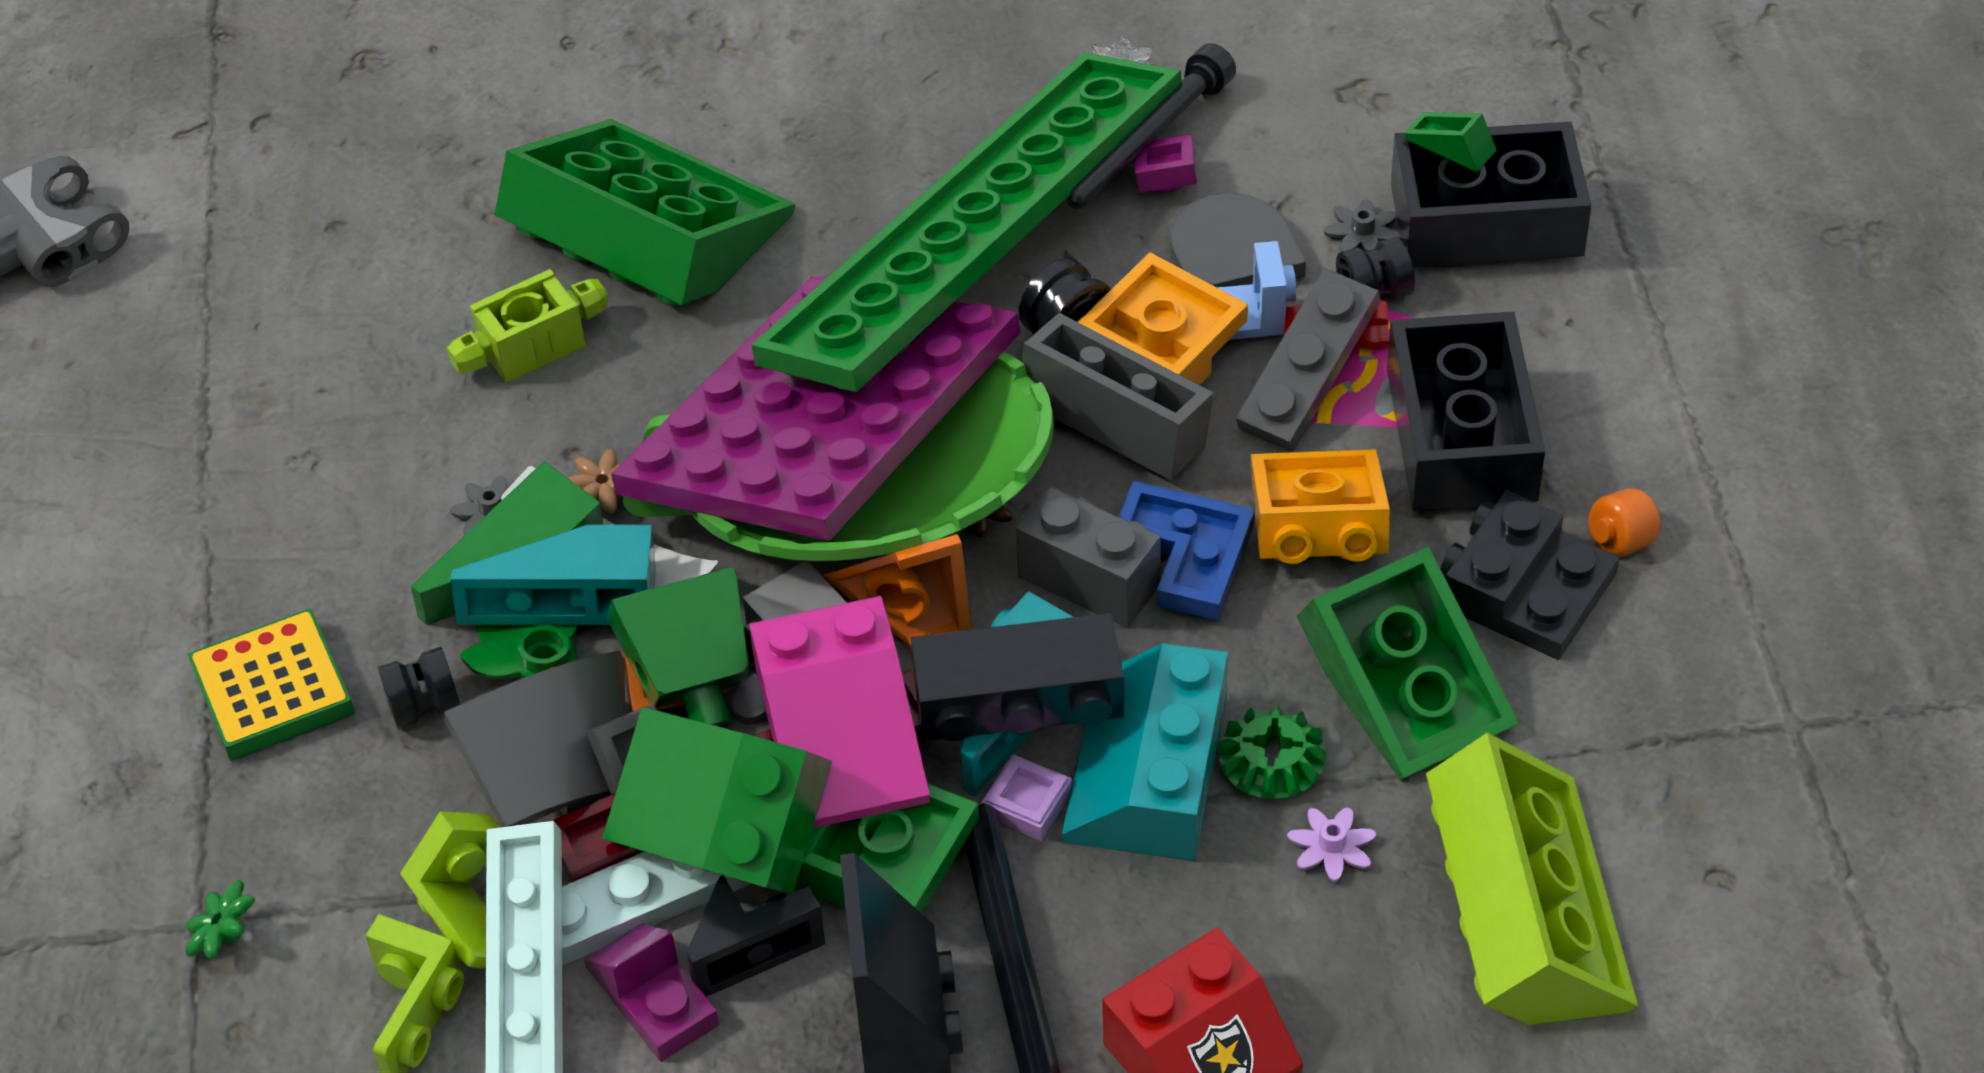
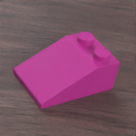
[749,596,930,828]

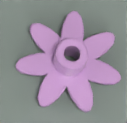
[1287,807,1377,883]

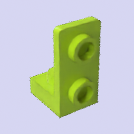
[400,811,500,969]
[365,914,464,1073]

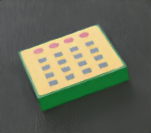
[187,608,355,761]

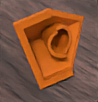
[822,534,972,654]

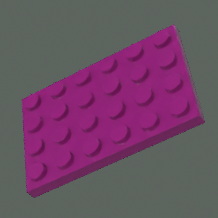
[611,276,1021,541]

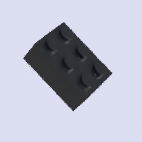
[1391,121,1592,267]
[1387,311,1545,511]

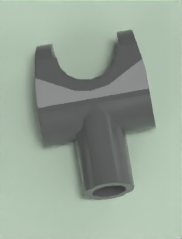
[0,156,129,287]

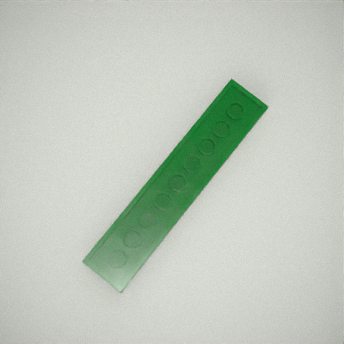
[751,52,1182,392]

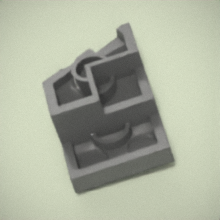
[444,650,625,827]

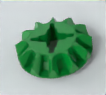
[1219,704,1326,800]

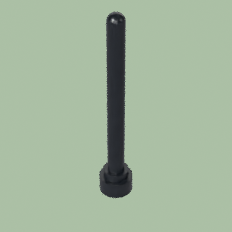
[1066,43,1236,209]

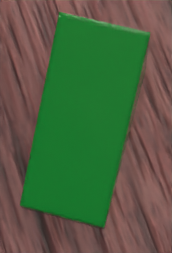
[1403,112,1497,172]

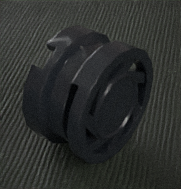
[1018,257,1111,335]

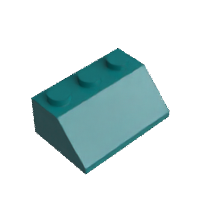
[1062,643,1228,862]

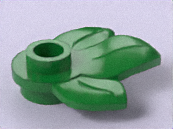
[460,625,579,680]

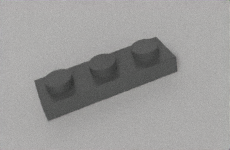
[1236,268,1381,452]

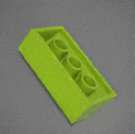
[1426,733,1639,1025]

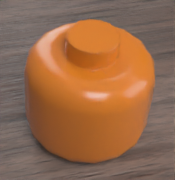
[1588,488,1661,557]

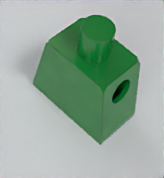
[607,566,748,727]

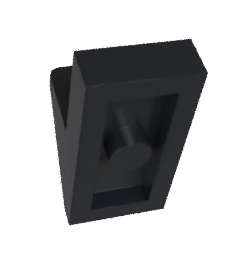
[687,875,825,997]

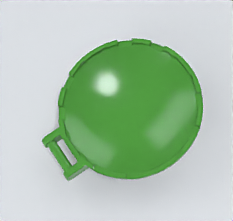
[623,352,1054,561]

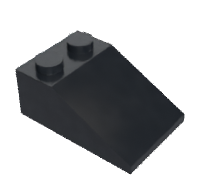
[840,853,963,1073]

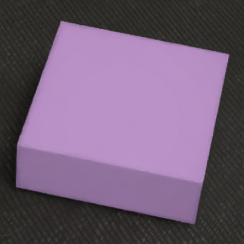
[981,754,1073,842]

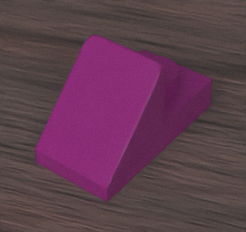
[584,924,719,1062]

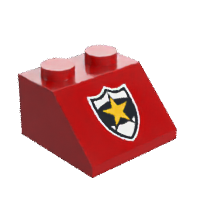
[1102,927,1303,1073]

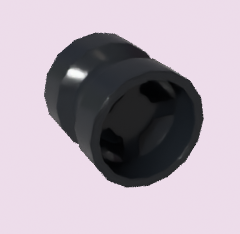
[1336,237,1415,299]
[377,646,460,729]

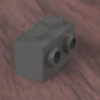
[1016,486,1161,628]

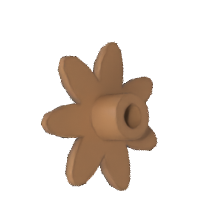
[567,449,620,513]

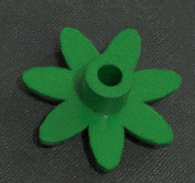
[185,880,255,960]

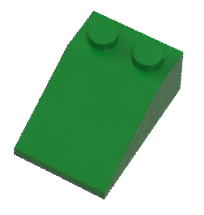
[1296,546,1519,781]
[602,707,832,894]

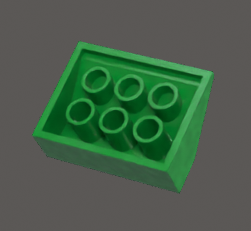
[494,119,795,306]

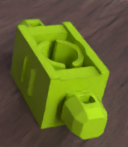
[446,269,609,383]

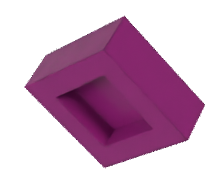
[1135,134,1197,193]

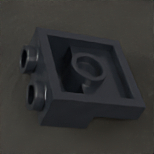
[1440,490,1620,660]

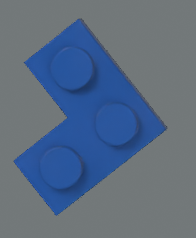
[1119,481,1255,621]

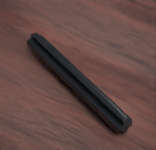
[965,803,1061,1073]

